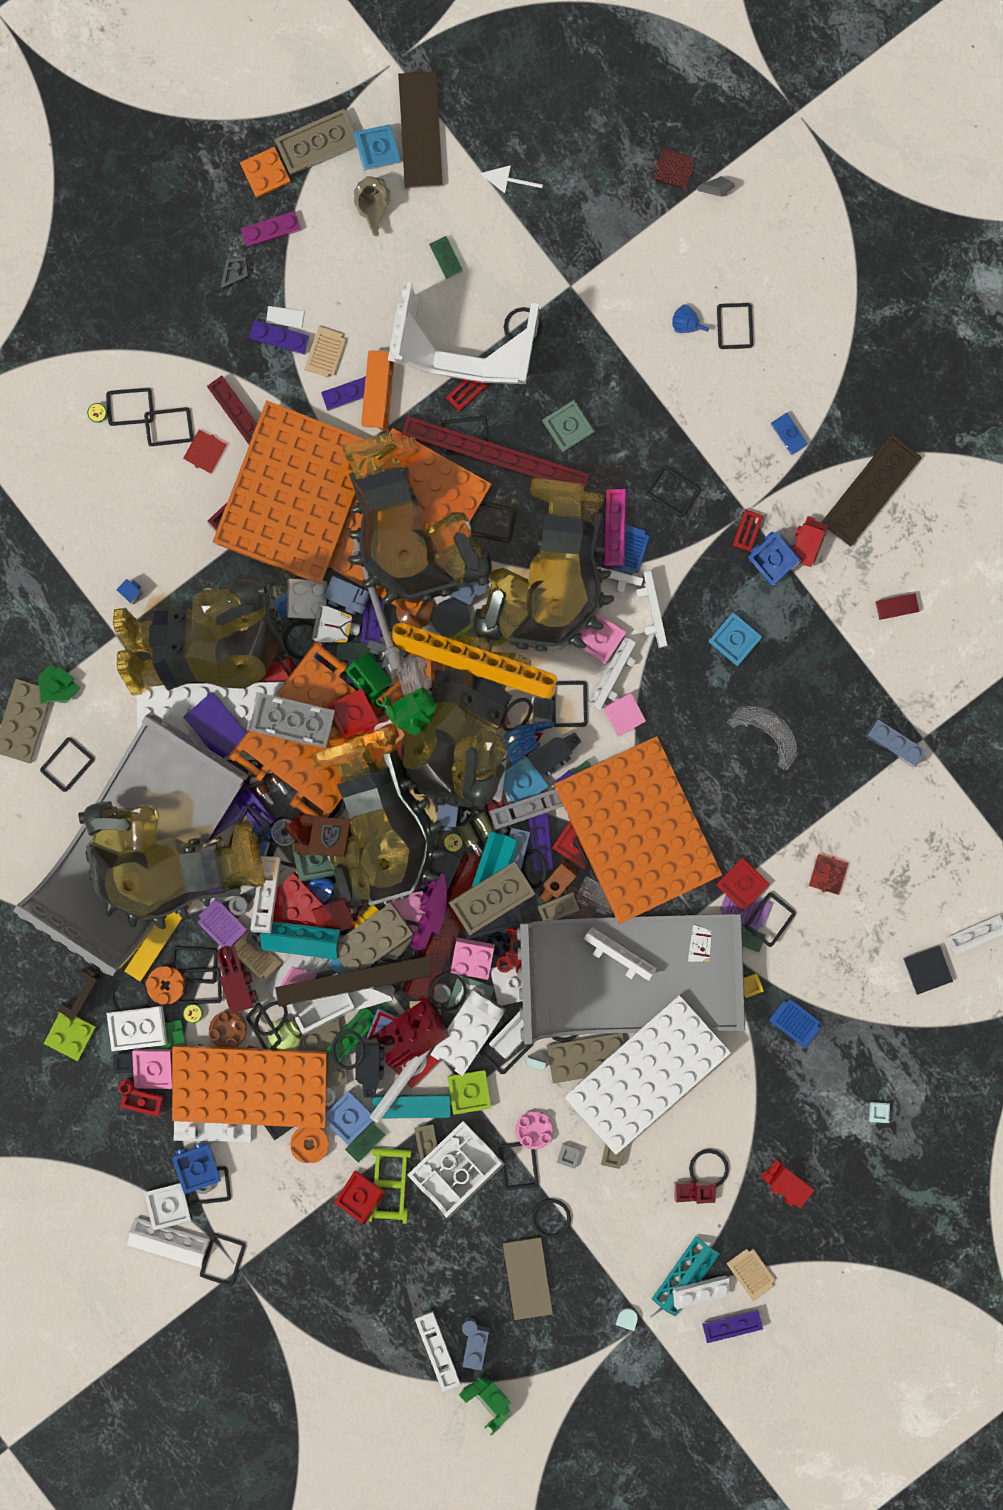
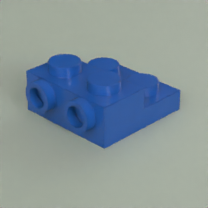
[748,531,802,586]
[172,1141,222,1194]

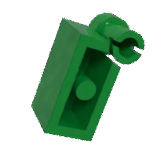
[345,652,392,706]

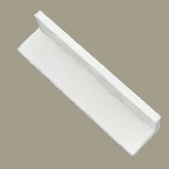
[265,954,328,999]
[489,1012,524,1059]
[127,1217,209,1267]

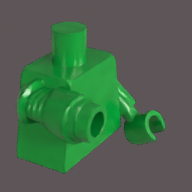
[376,687,436,735]
[458,1377,511,1435]

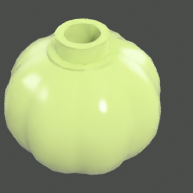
[268,1018,302,1050]

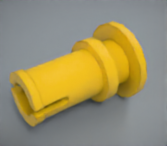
[351,905,379,928]

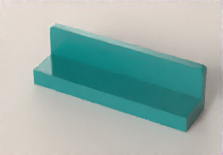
[472,831,518,887]
[260,921,340,960]
[372,1094,450,1119]

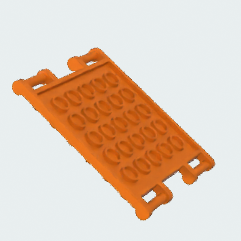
[229,641,385,818]

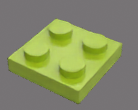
[44,1013,96,1061]
[447,1070,492,1115]

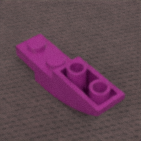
[411,873,447,950]

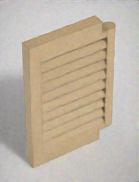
[304,326,347,378]
[232,931,281,979]
[726,1248,776,1301]

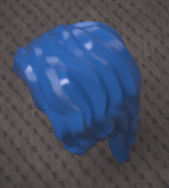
[503,721,554,764]

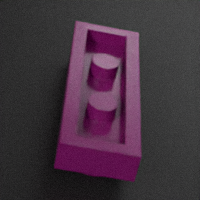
[241,211,301,248]

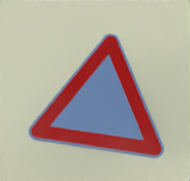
[367,1009,397,1040]

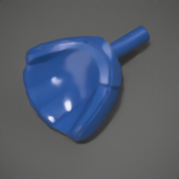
[672,304,709,333]
[304,878,334,903]

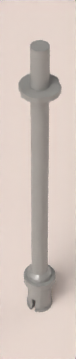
[352,539,404,673]

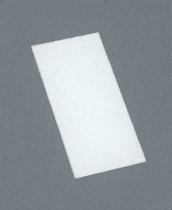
[266,306,304,328]

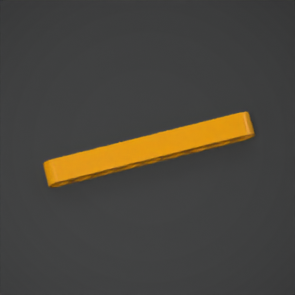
[392,623,557,698]

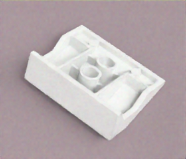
[408,1121,505,1218]

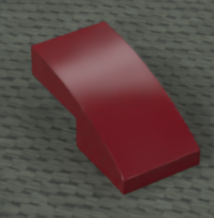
[875,593,920,620]
[674,1181,716,1204]

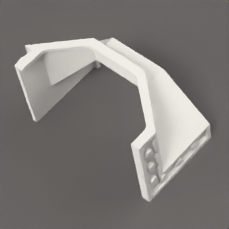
[388,281,539,384]

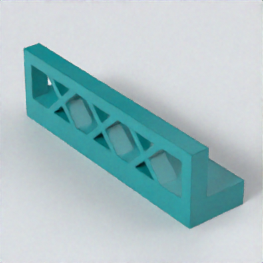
[652,1236,720,1317]

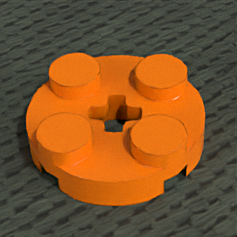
[146,966,185,1005]
[290,1127,329,1163]

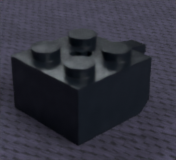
[528,732,581,777]
[355,1042,384,1098]

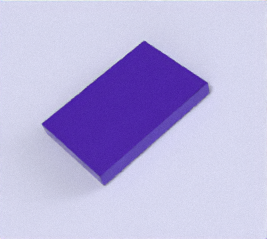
[183,692,247,759]

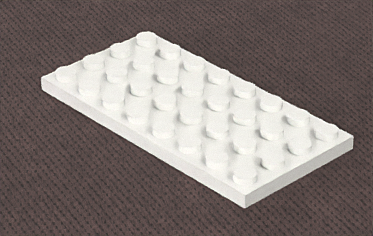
[136,682,285,760]
[564,994,731,1155]

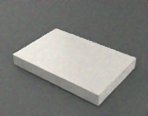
[107,1006,168,1051]

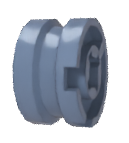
[271,818,299,846]

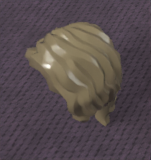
[354,176,390,237]

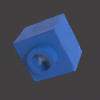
[116,579,143,604]

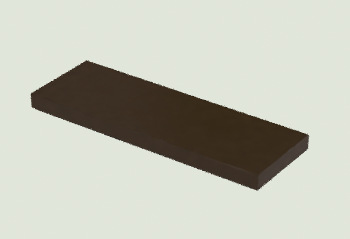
[398,71,443,188]
[821,434,922,547]

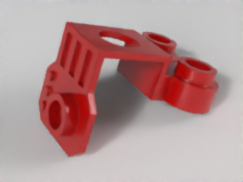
[497,929,522,976]

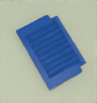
[608,525,650,575]
[768,999,821,1048]

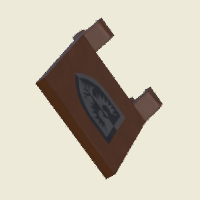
[294,815,352,857]

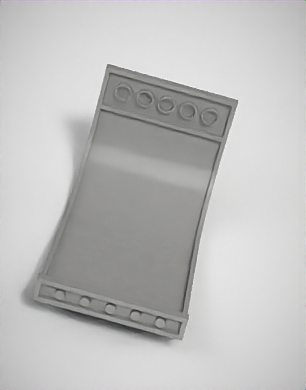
[13,711,248,976]
[517,914,745,1044]

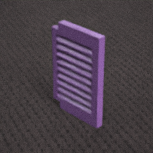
[720,895,772,931]
[197,898,248,947]

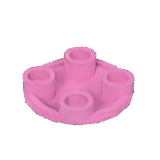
[515,1111,553,1149]

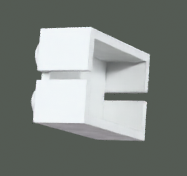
[288,973,356,1035]

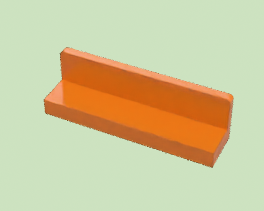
[361,350,395,431]

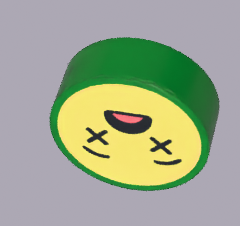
[87,403,107,423]
[444,833,463,852]
[183,1004,203,1023]

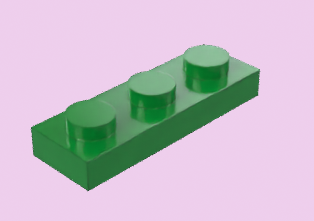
[325,1008,375,1063]

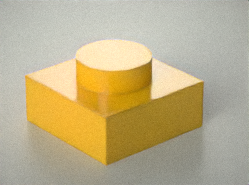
[744,973,764,998]

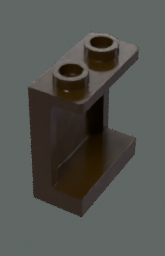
[57,967,103,1020]

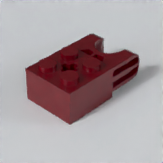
[217,945,259,1014]
[376,998,449,1068]

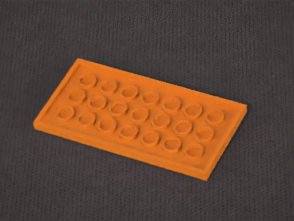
[172,1045,327,1128]

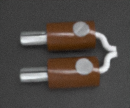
[246,761,289,806]

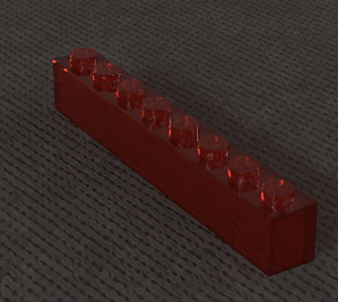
[402,851,481,1001]

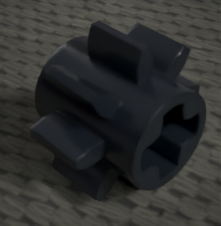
[487,932,511,956]

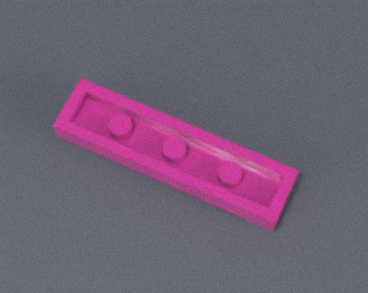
[604,489,627,566]

